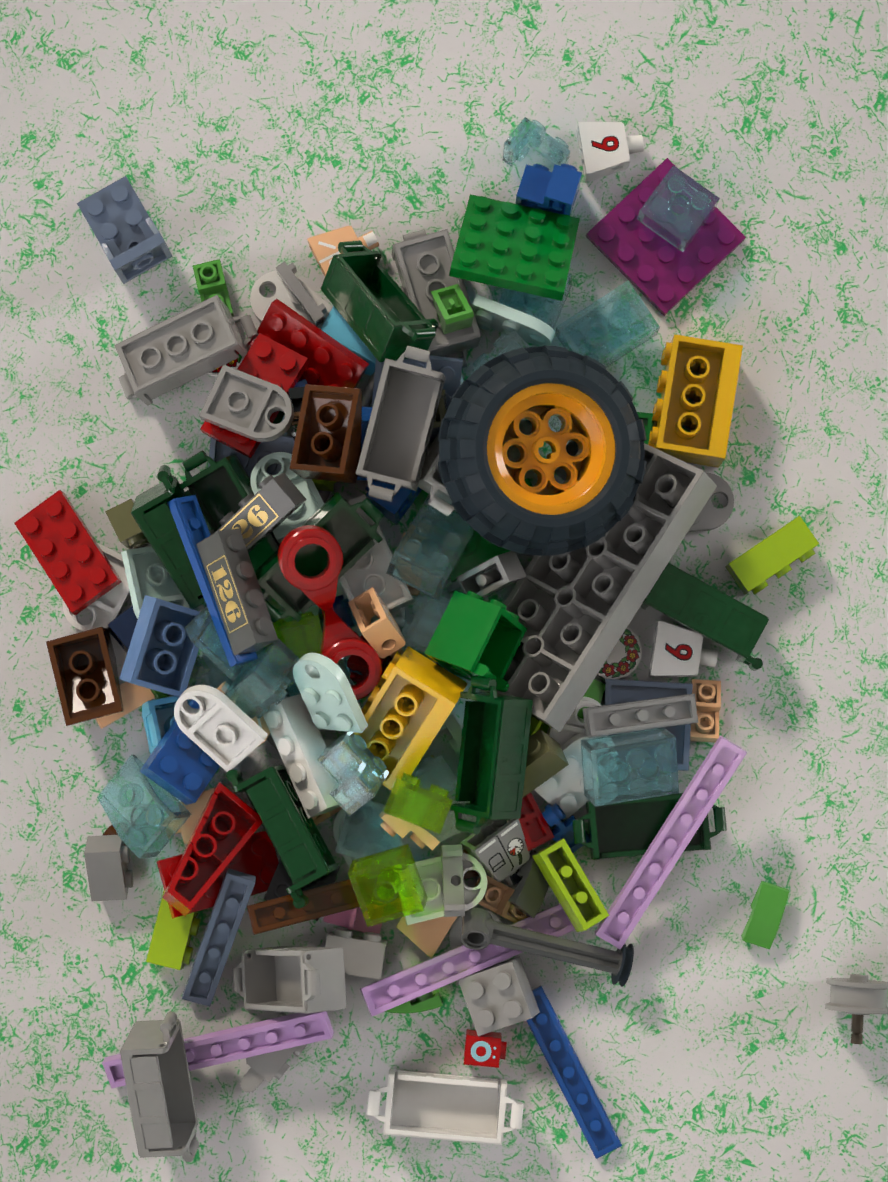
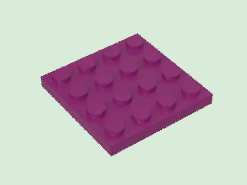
[586,158,746,316]

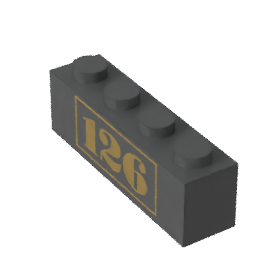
[209,473,307,554]
[196,528,278,656]

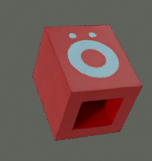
[464,1029,507,1068]

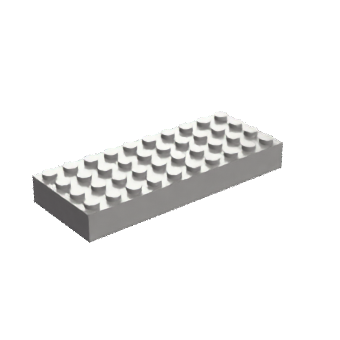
[497,443,717,732]

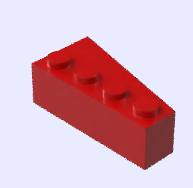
[162,782,263,916]

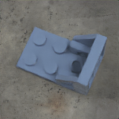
[77,176,173,284]

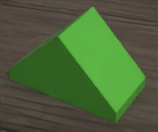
[431,284,474,334]

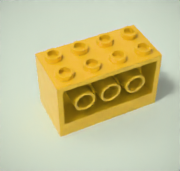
[648,334,743,468]
[339,646,468,795]

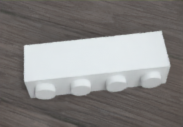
[261,694,350,819]

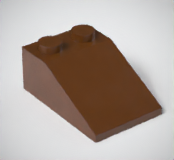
[289,384,362,483]
[46,627,124,726]

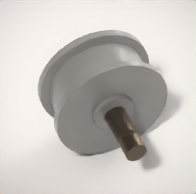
[825,974,888,1044]

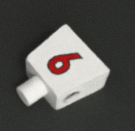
[576,122,644,182]
[648,621,718,678]

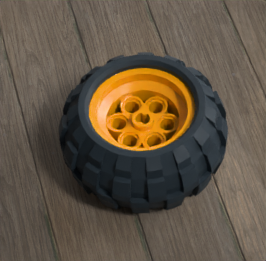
[438,345,647,556]

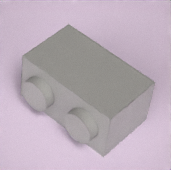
[84,834,133,901]

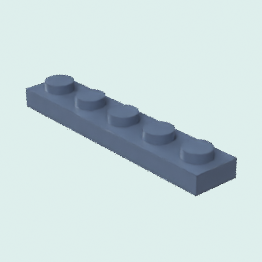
[182,868,256,1007]

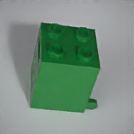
[424,591,527,692]

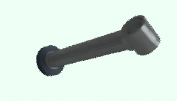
[461,908,634,987]

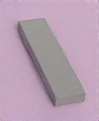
[582,694,698,738]

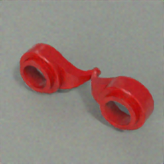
[278,525,382,700]

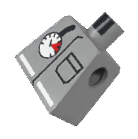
[460,819,530,885]

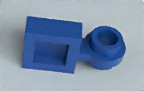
[542,803,590,853]

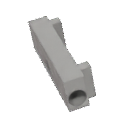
[276,261,327,326]
[441,844,465,917]

